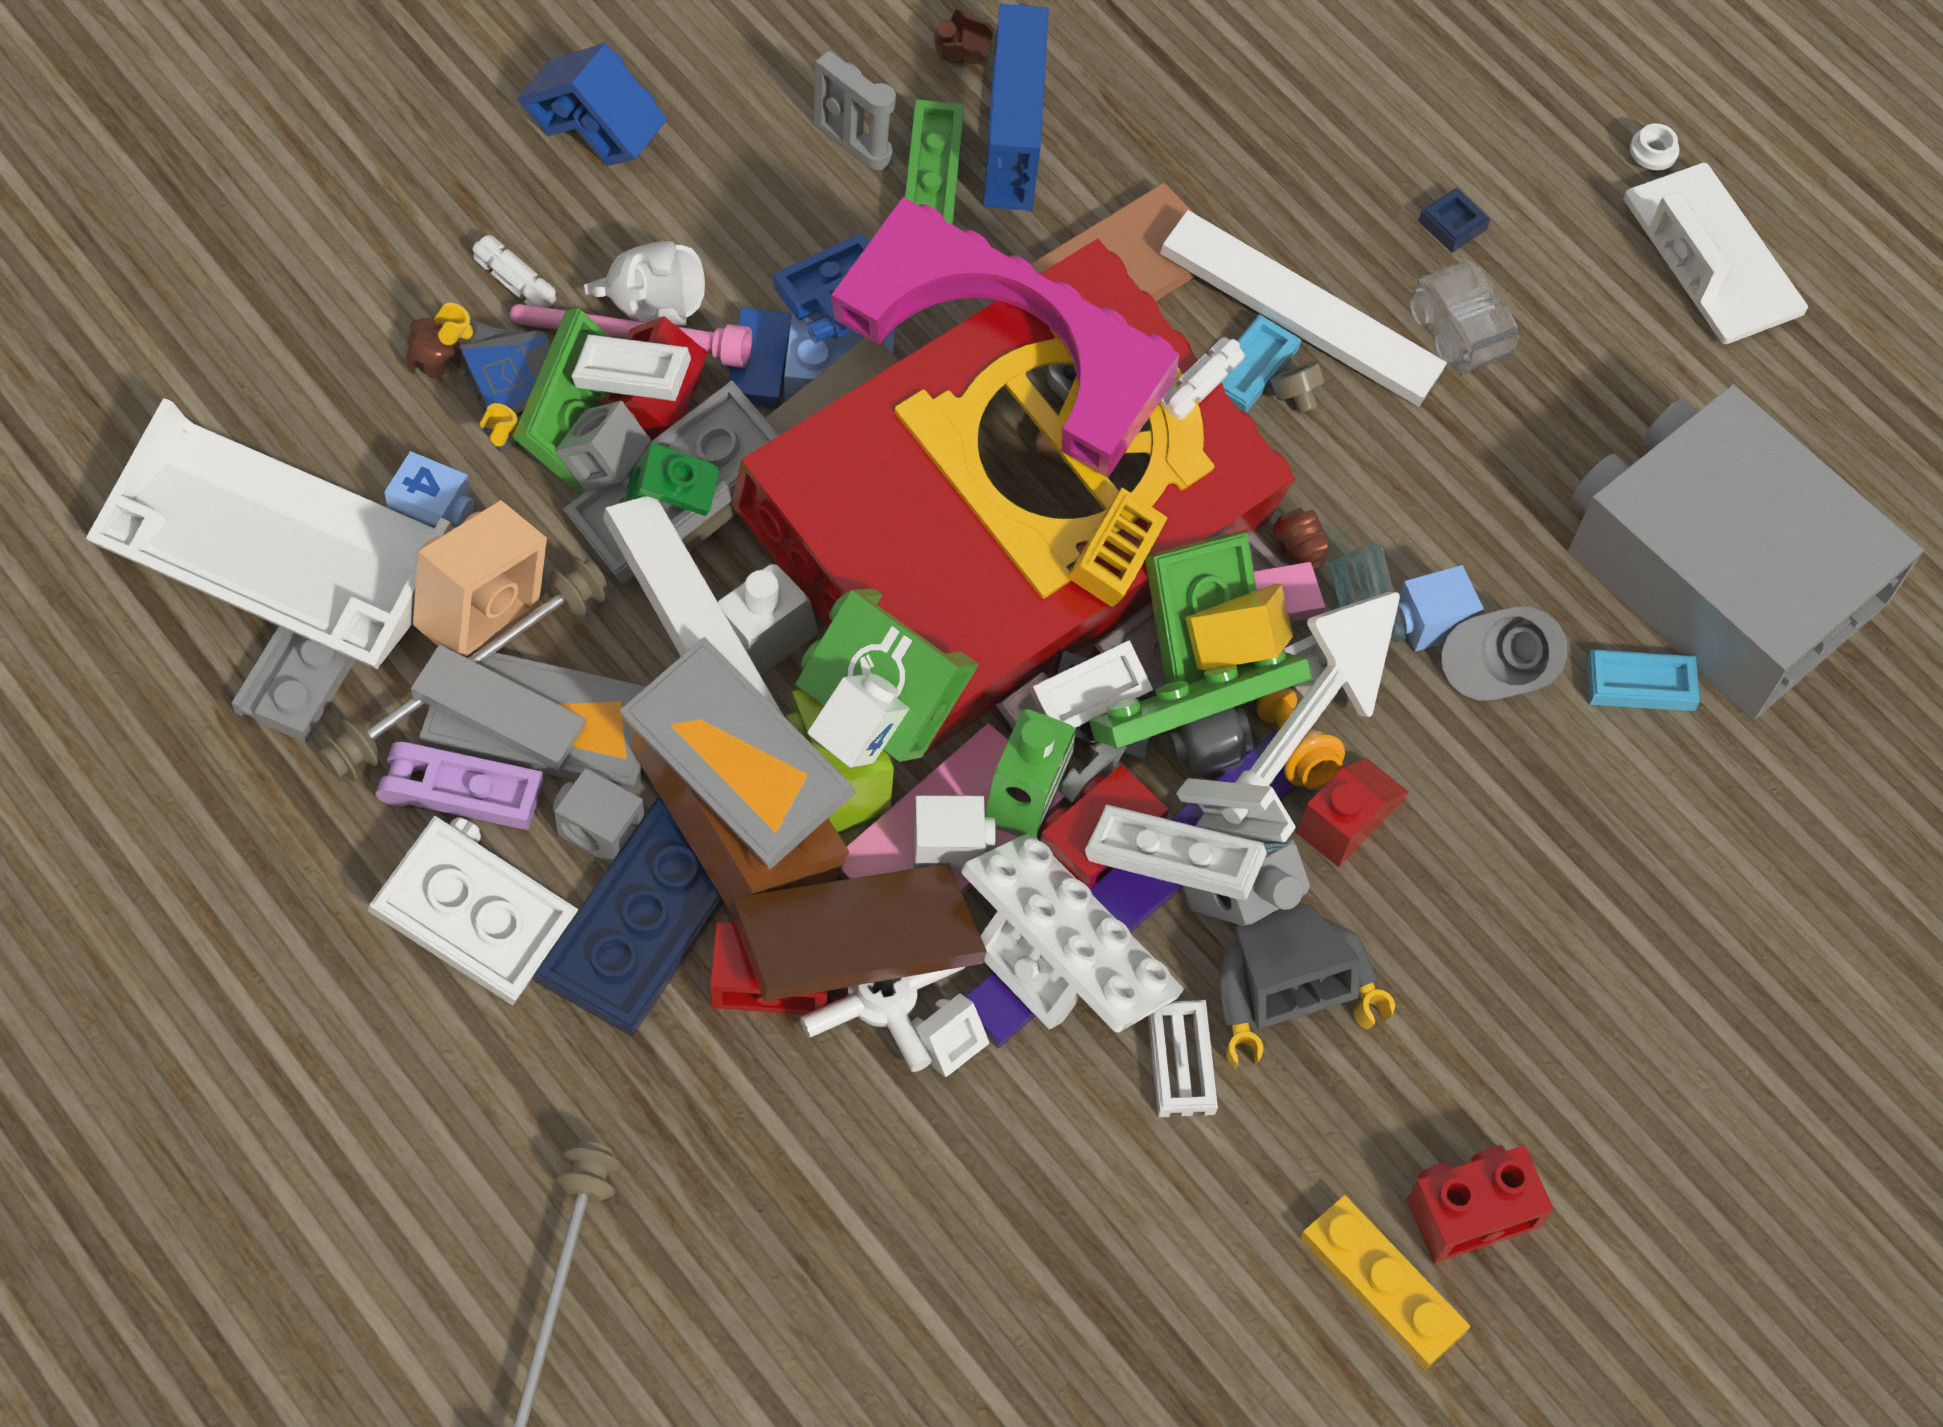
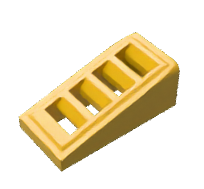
[1067,487,1168,607]

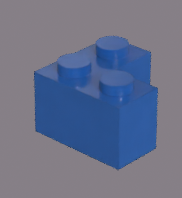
[517,43,667,166]

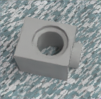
[554,401,651,491]
[553,768,644,865]

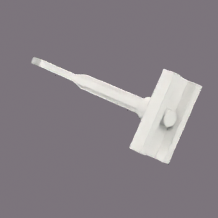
[1176,592,1400,843]

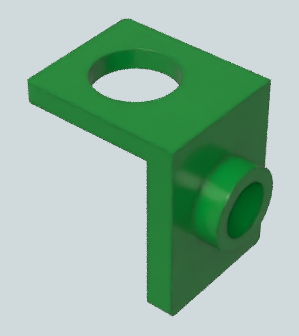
[624,442,719,516]

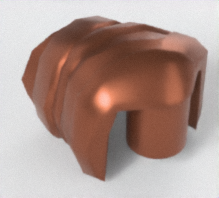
[933,8,995,66]
[405,317,462,379]
[1272,508,1329,571]

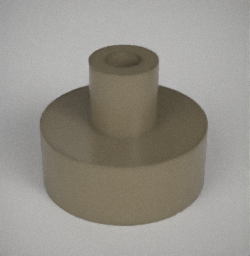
[1270,361,1325,413]

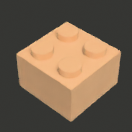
[413,500,547,658]

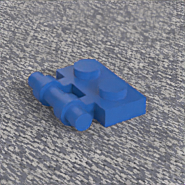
[772,233,870,343]

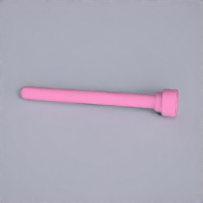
[510,304,752,368]

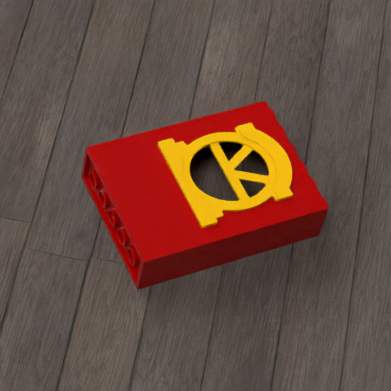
[731,238,1296,755]

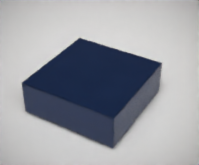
[1418,187,1490,253]

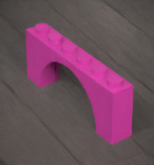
[831,197,1179,478]

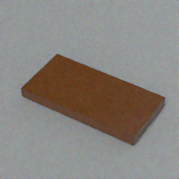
[730,863,987,1001]

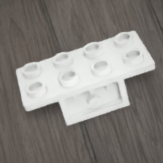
[1623,163,1808,344]
[961,833,1183,1033]

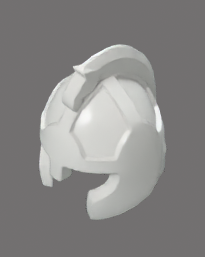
[584,241,705,326]

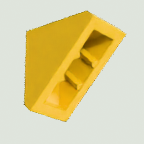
[1185,583,1293,670]

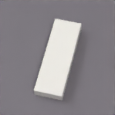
[1085,804,1267,901]

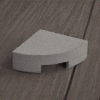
[1059,742,1127,803]

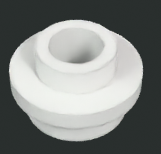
[1630,123,1679,170]

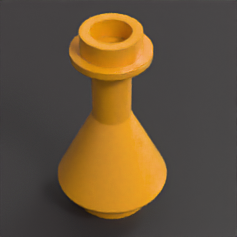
[1256,687,1345,790]

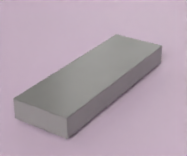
[411,644,586,771]

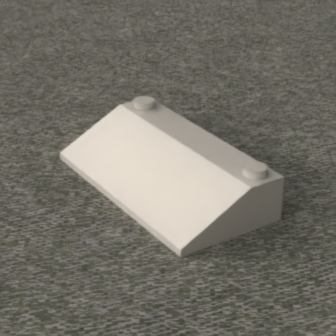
[86,398,454,669]

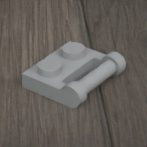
[814,50,896,170]

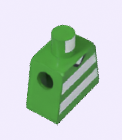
[985,709,1076,838]

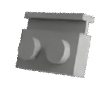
[232,626,356,743]

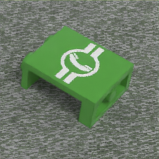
[795,588,979,762]

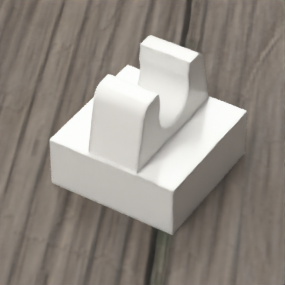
[912,994,989,1077]

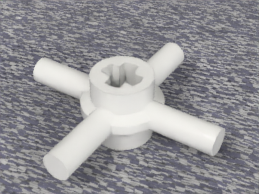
[800,967,965,1072]

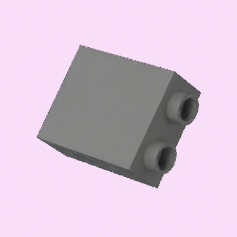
[1567,384,1924,721]

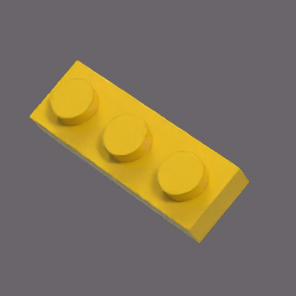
[1299,1195,1471,1371]

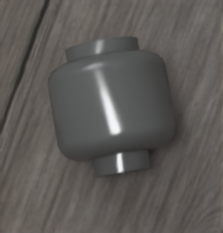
[1168,707,1253,777]

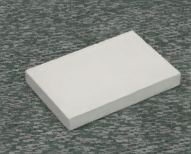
[368,816,578,1006]

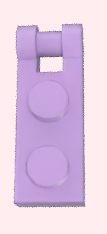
[375,742,544,831]

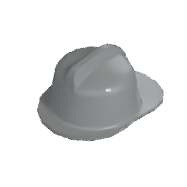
[1441,606,1568,701]

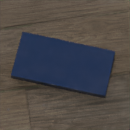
[534,798,724,1037]

